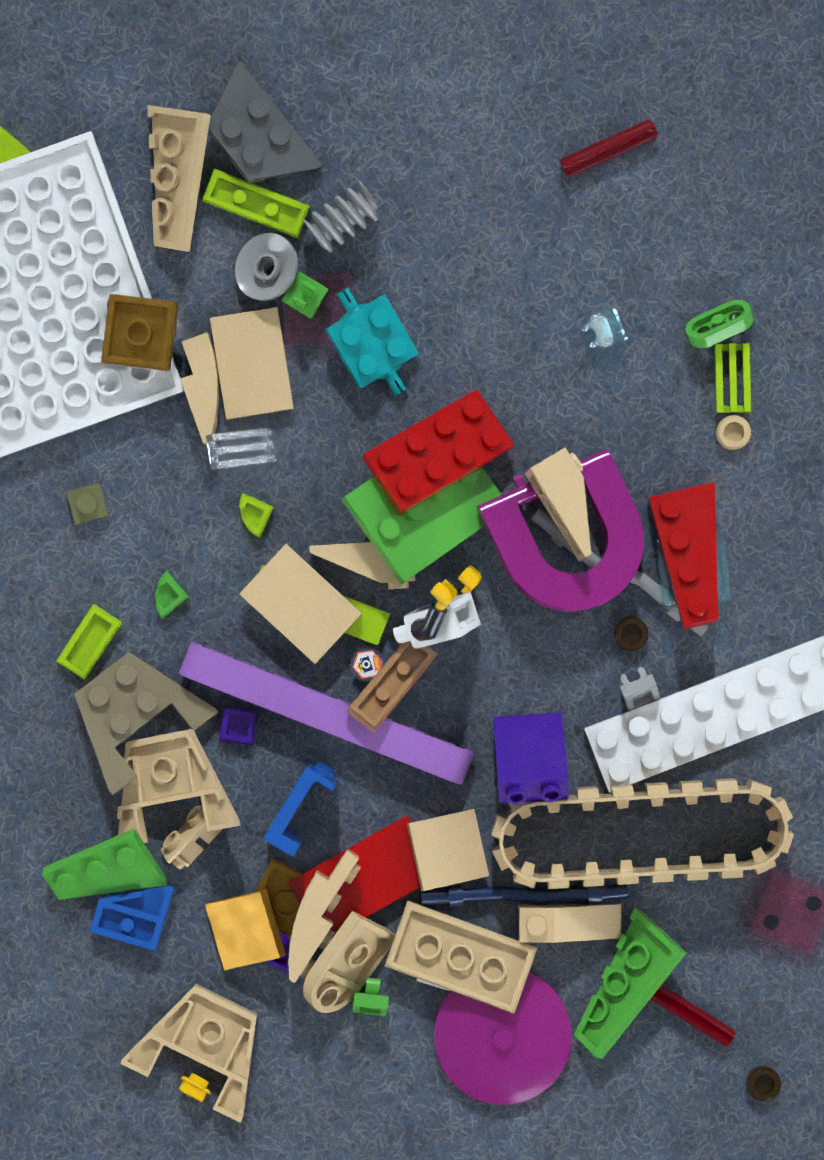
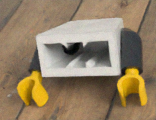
[393,565,481,649]

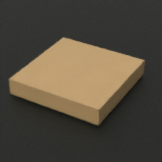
[407,809,489,891]

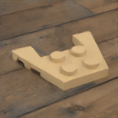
[116,729,241,843]
[120,984,257,1123]

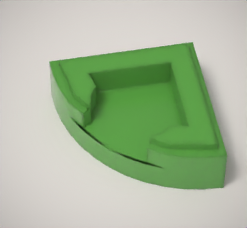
[155,571,189,619]

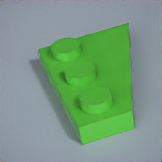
[42,829,167,900]

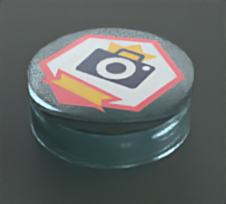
[350,647,385,682]

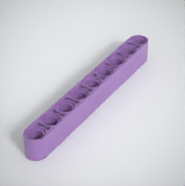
[179,641,475,785]

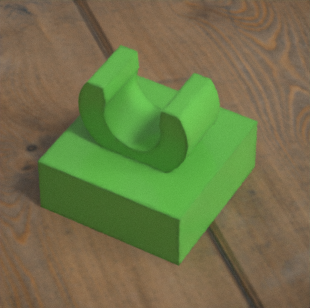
[281,271,329,320]
[352,978,389,1016]

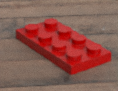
[362,389,514,515]

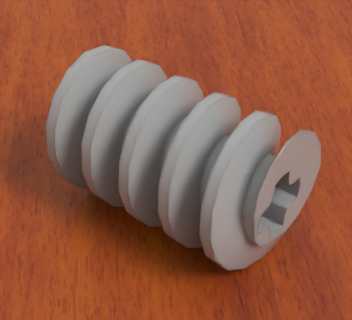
[302,180,379,253]

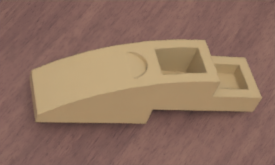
[288,849,361,983]

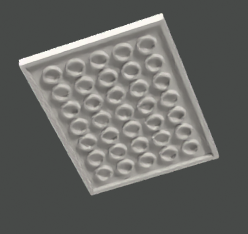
[0,131,185,458]

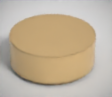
[716,415,751,450]

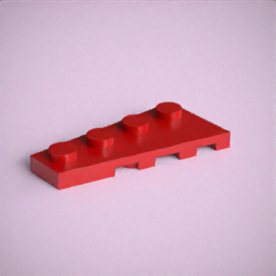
[648,482,718,630]

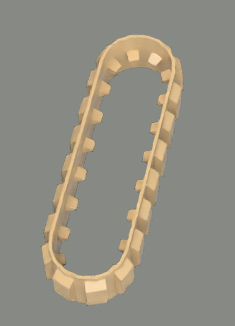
[491,778,794,889]

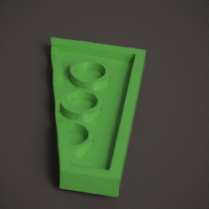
[574,907,686,1059]

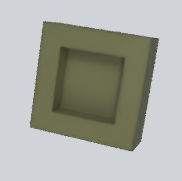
[67,483,109,525]

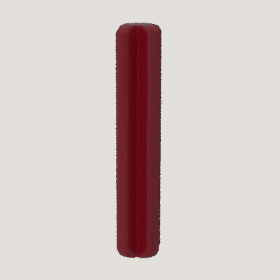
[560,120,658,177]
[651,985,736,1047]

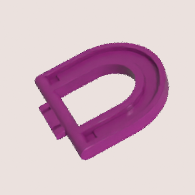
[477,449,644,612]

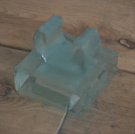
[582,308,628,348]

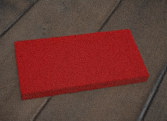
[288,815,420,936]

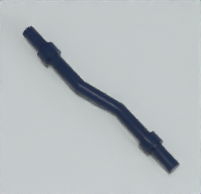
[420,885,628,907]

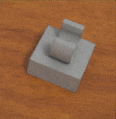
[620,667,660,711]

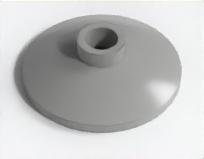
[235,233,298,301]

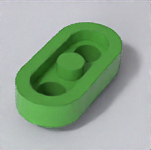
[686,300,754,348]

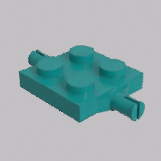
[324,287,419,396]

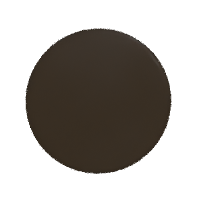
[614,617,648,651]
[746,1066,781,1102]

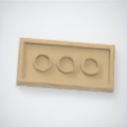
[385,901,538,1013]

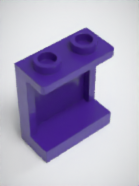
[493,712,569,804]

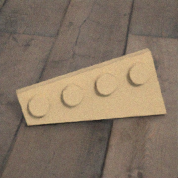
[147,105,211,252]

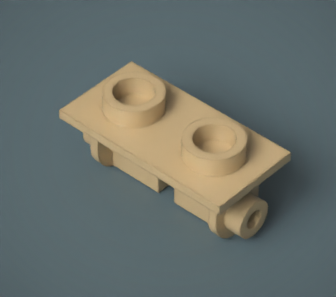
[161,805,223,870]

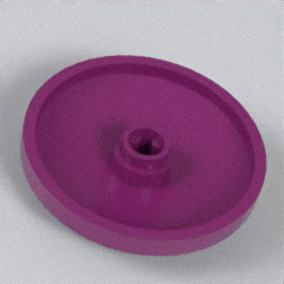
[434,971,571,1105]

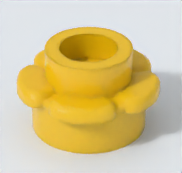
[179,1073,211,1103]

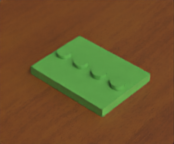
[341,467,502,584]

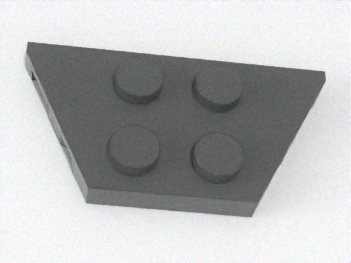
[208,62,322,183]

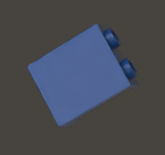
[263,761,339,857]

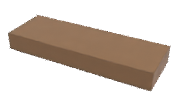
[347,641,438,733]

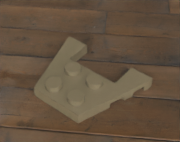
[74,652,218,796]

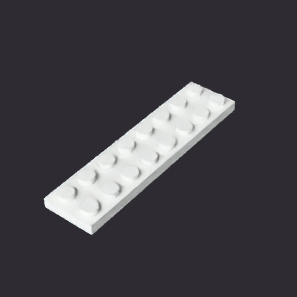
[584,635,824,793]

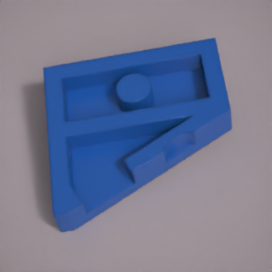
[89,885,175,951]

